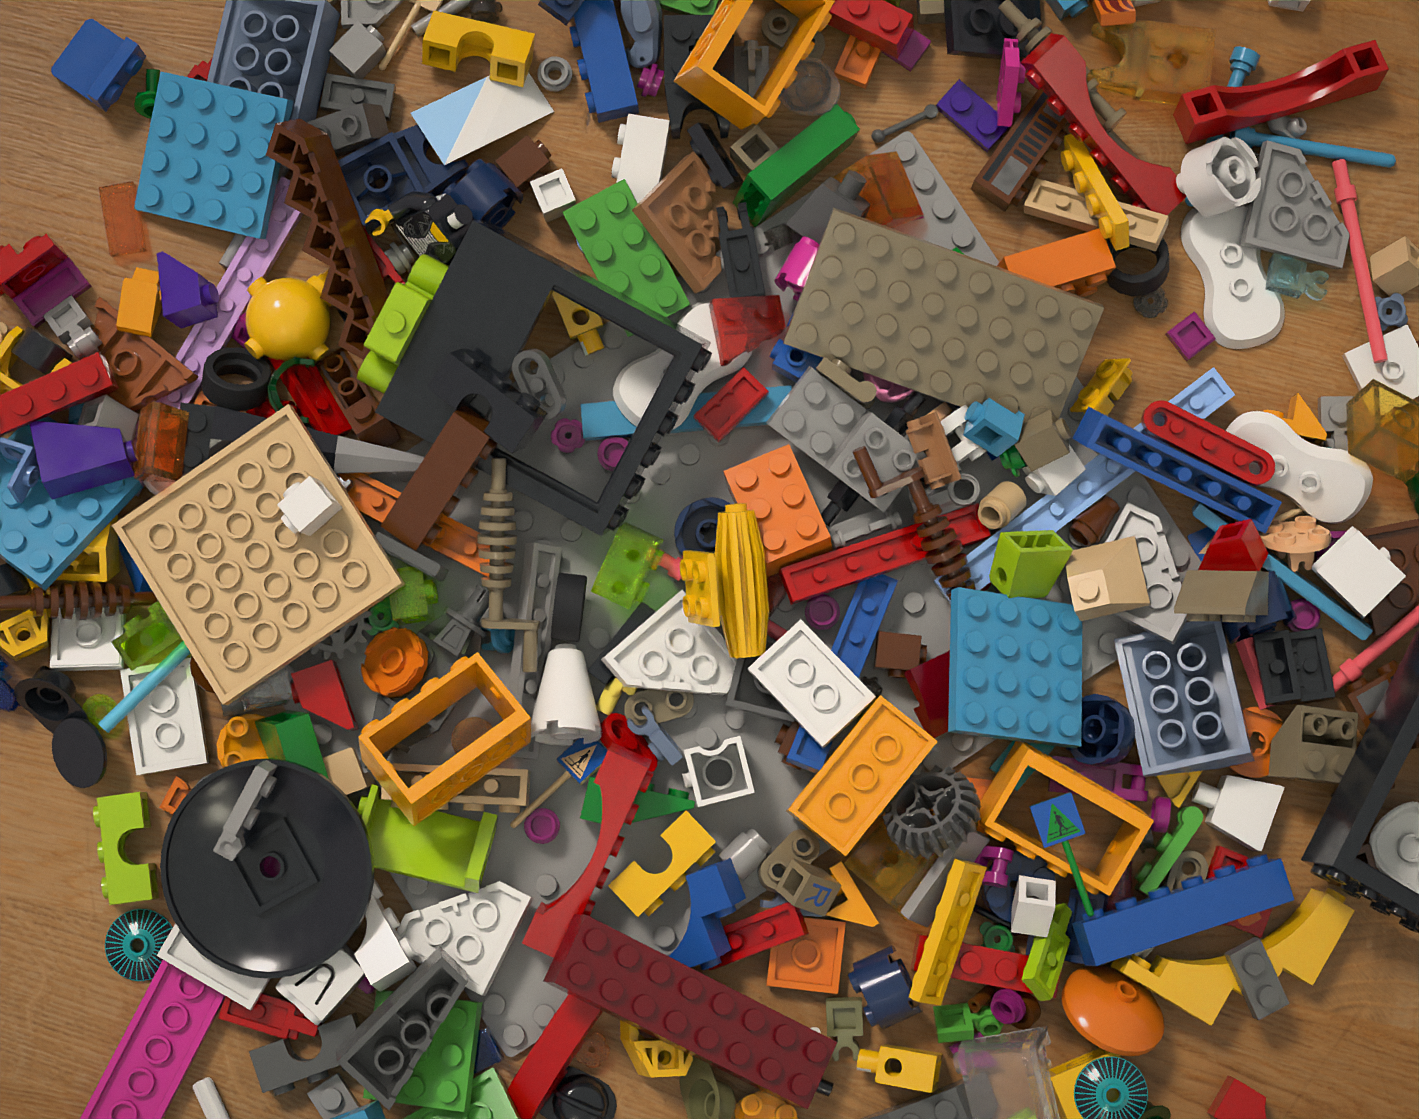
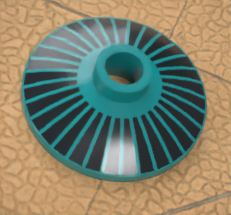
[105,909,173,981]
[1074,1056,1148,1119]

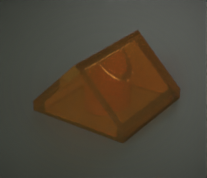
[832,151,924,228]
[133,401,189,482]

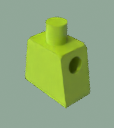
[989,530,1073,598]

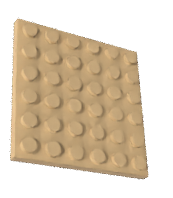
[112,404,405,705]

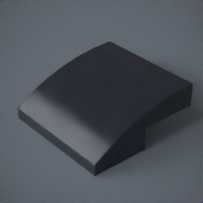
[1252,628,1335,705]

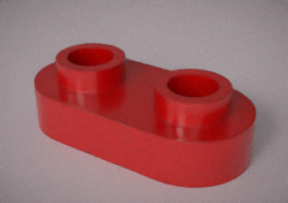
[600,713,658,772]

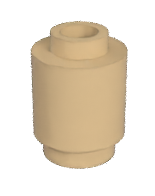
[978,481,1026,529]

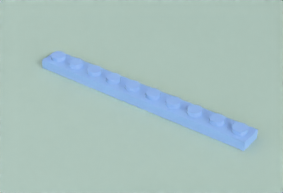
[933,367,1235,604]

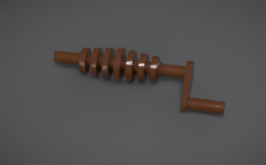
[852,446,976,600]
[0,581,165,620]

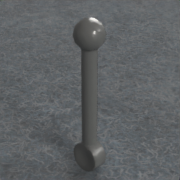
[871,104,938,143]

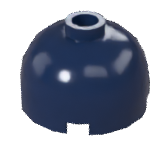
[1066,694,1136,767]

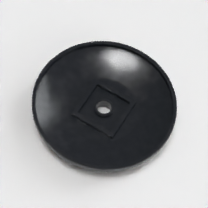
[160,759,374,978]

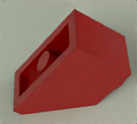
[289,659,359,731]

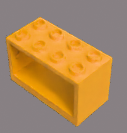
[674,0,835,130]
[358,652,531,826]
[786,695,938,856]
[979,741,1154,896]

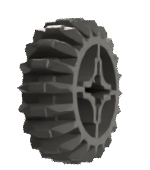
[883,765,981,860]

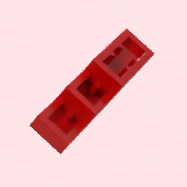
[507,994,603,1119]

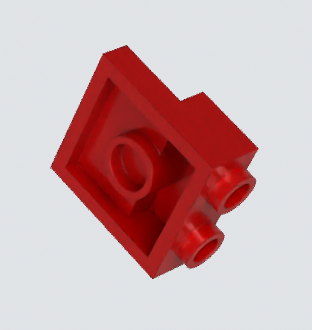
[0,233,69,299]

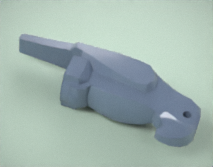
[620,0,662,68]

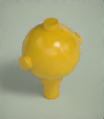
[244,269,332,363]

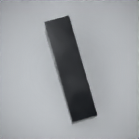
[588,601,656,685]

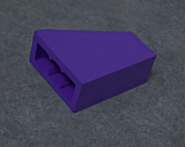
[30,421,138,500]

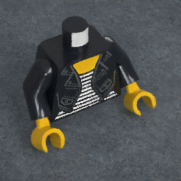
[365,191,473,266]

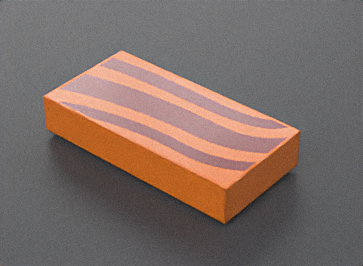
[1089,0,1136,27]

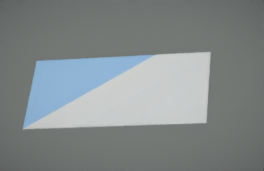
[410,72,554,165]

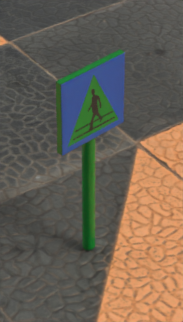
[1029,792,1094,917]

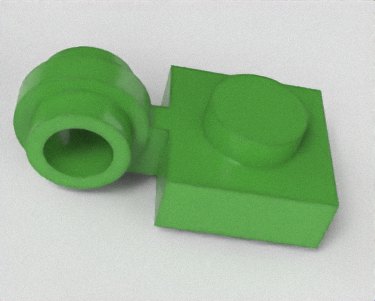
[933,1003,1004,1043]

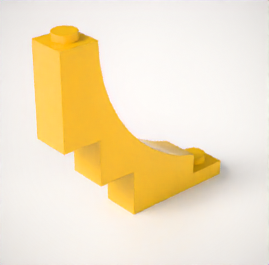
[1110,888,1355,1026]

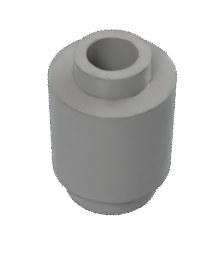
[719,827,772,881]

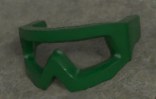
[267,357,315,425]

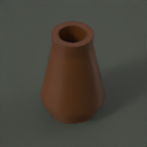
[1069,495,1120,547]

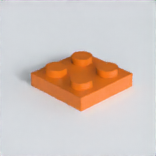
[766,917,846,994]

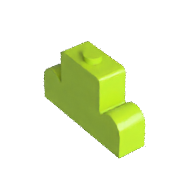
[357,254,449,394]

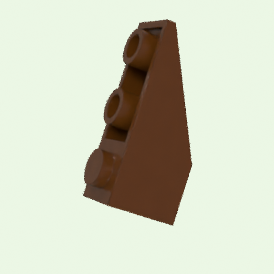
[315,348,401,447]

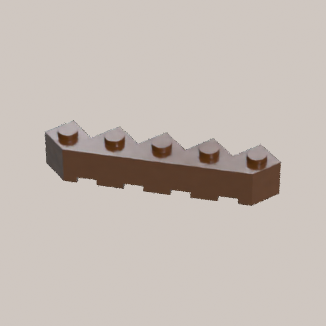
[266,118,389,360]

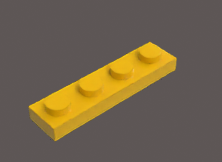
[1060,134,1129,251]
[909,858,987,1006]

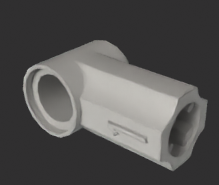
[908,473,980,517]

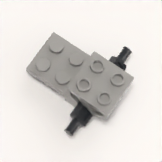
[766,366,927,526]

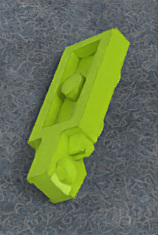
[1021,903,1072,1001]

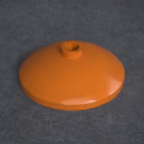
[1062,966,1165,1056]

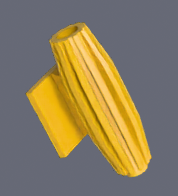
[680,503,769,658]

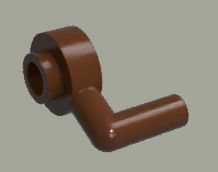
[968,985,1041,1030]

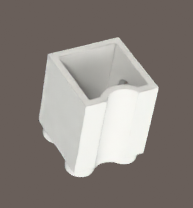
[1311,526,1406,619]
[682,736,755,808]
[275,944,366,1026]

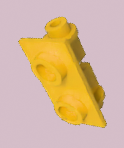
[1070,358,1133,416]

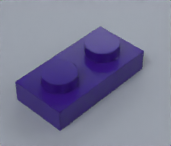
[936,79,1010,153]

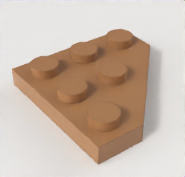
[632,151,722,294]

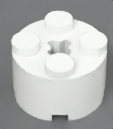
[1176,137,1261,218]

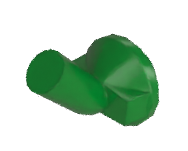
[134,69,160,118]

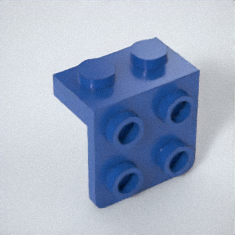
[51,19,146,112]

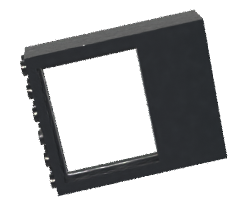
[375,220,712,536]
[1301,631,1419,933]

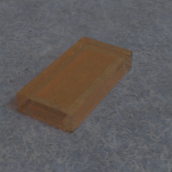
[99,181,147,257]

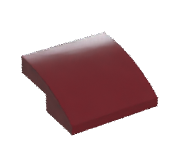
[904,650,950,738]

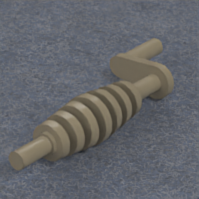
[998,0,1140,159]
[477,458,540,672]

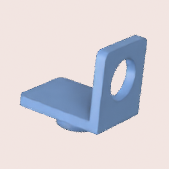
[0,437,40,503]

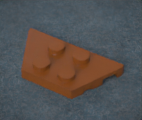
[82,297,199,412]

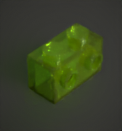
[591,522,665,609]
[389,567,439,625]
[111,601,181,671]

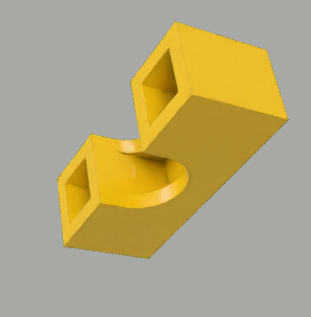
[422,10,535,87]
[608,811,716,917]

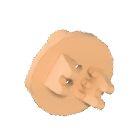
[1259,516,1331,572]

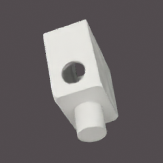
[1192,775,1285,851]

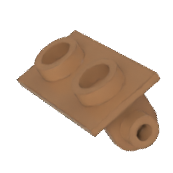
[905,411,962,490]

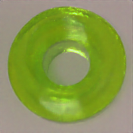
[82,694,117,730]

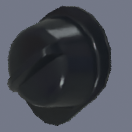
[14,666,89,734]
[539,1066,617,1119]

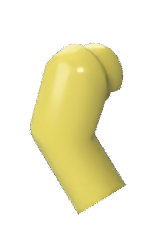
[596,677,638,716]

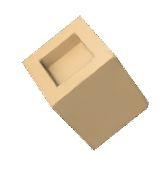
[1370,236,1419,296]
[323,747,377,796]

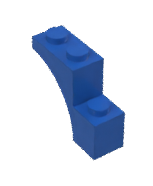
[669,858,746,970]

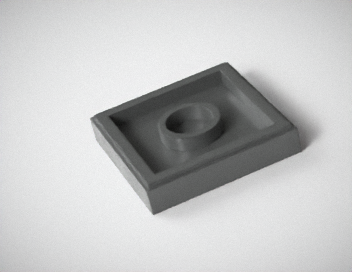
[375,531,449,582]

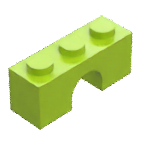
[93,792,159,905]

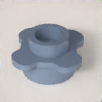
[1375,293,1408,331]

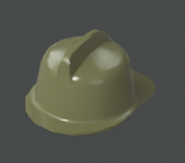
[679,1056,736,1119]

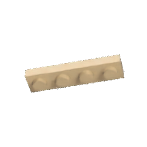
[1023,178,1169,251]

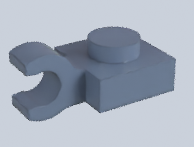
[627,706,683,766]

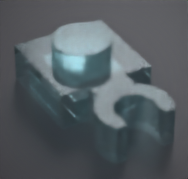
[1265,253,1329,301]

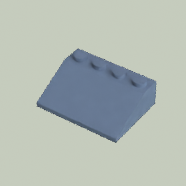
[207,0,340,122]
[1114,621,1254,777]

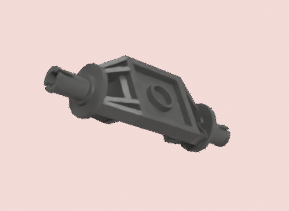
[359,584,489,773]

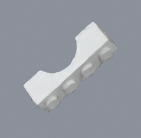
[354,879,417,992]

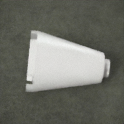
[531,644,601,746]

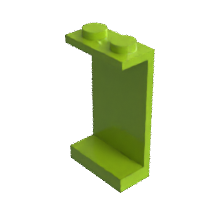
[358,784,498,893]

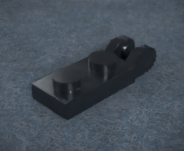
[716,202,766,304]

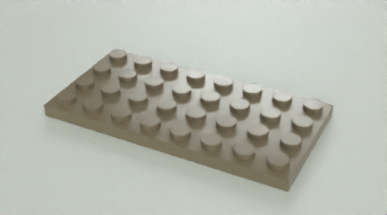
[783,207,1104,423]

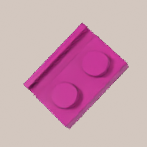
[996,38,1026,127]

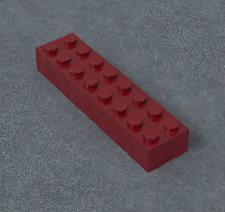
[543,914,837,1109]

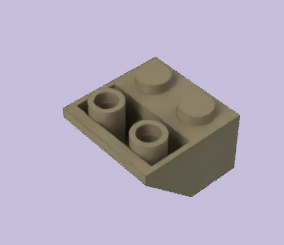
[1174,570,1269,622]
[1268,705,1358,784]

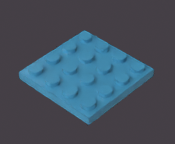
[134,71,293,240]
[0,416,143,591]
[948,587,1082,748]

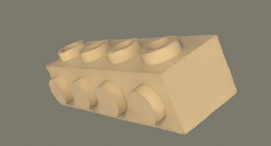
[381,763,531,813]

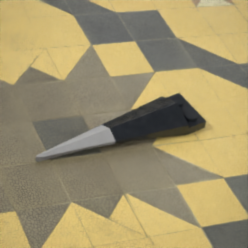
[172,402,424,475]

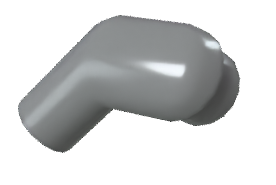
[1267,116,1307,139]

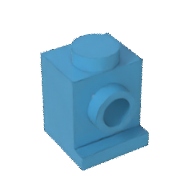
[963,398,1025,457]

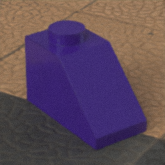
[157,251,219,329]

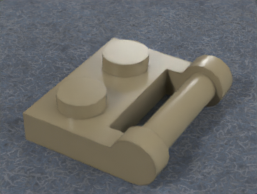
[816,357,877,410]

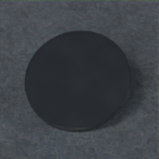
[52,717,107,788]

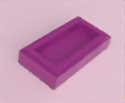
[13,257,92,328]

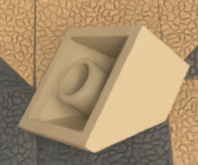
[1066,536,1151,621]

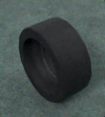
[1107,237,1169,296]
[201,348,271,411]
[551,573,587,642]

